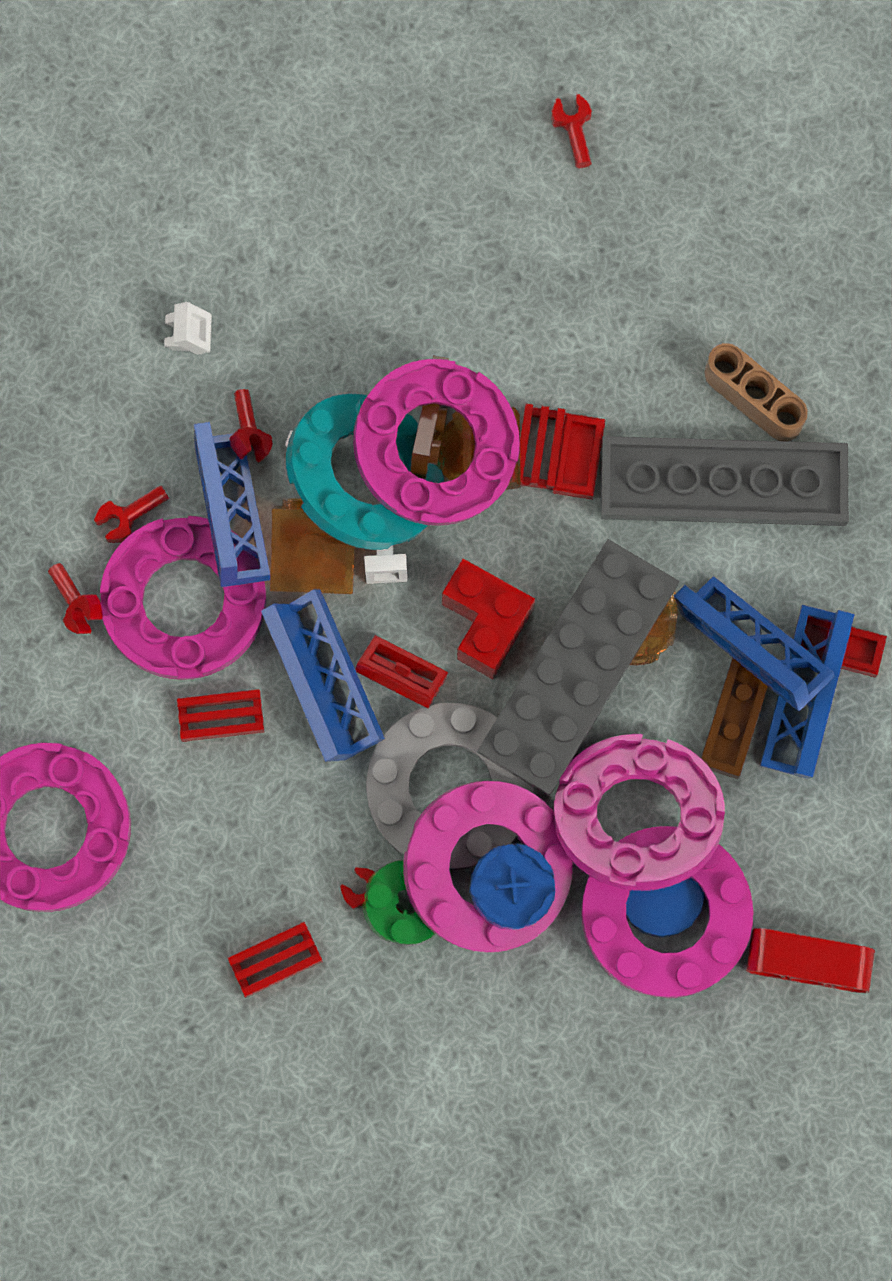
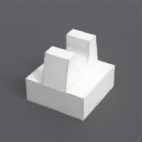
[164,302,211,354]
[364,545,408,584]

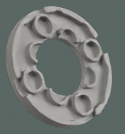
[366,703,534,871]

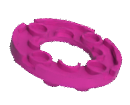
[353,359,520,526]
[100,516,266,680]
[554,734,725,891]
[0,743,131,912]
[403,781,573,952]
[581,826,753,998]

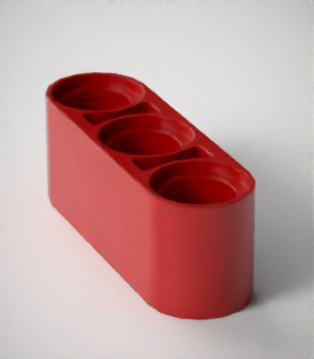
[746,928,875,993]

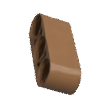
[704,343,808,441]

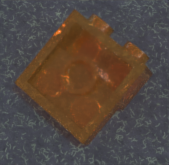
[270,498,356,594]

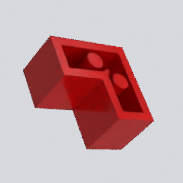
[442,559,535,680]

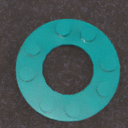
[286,393,444,550]

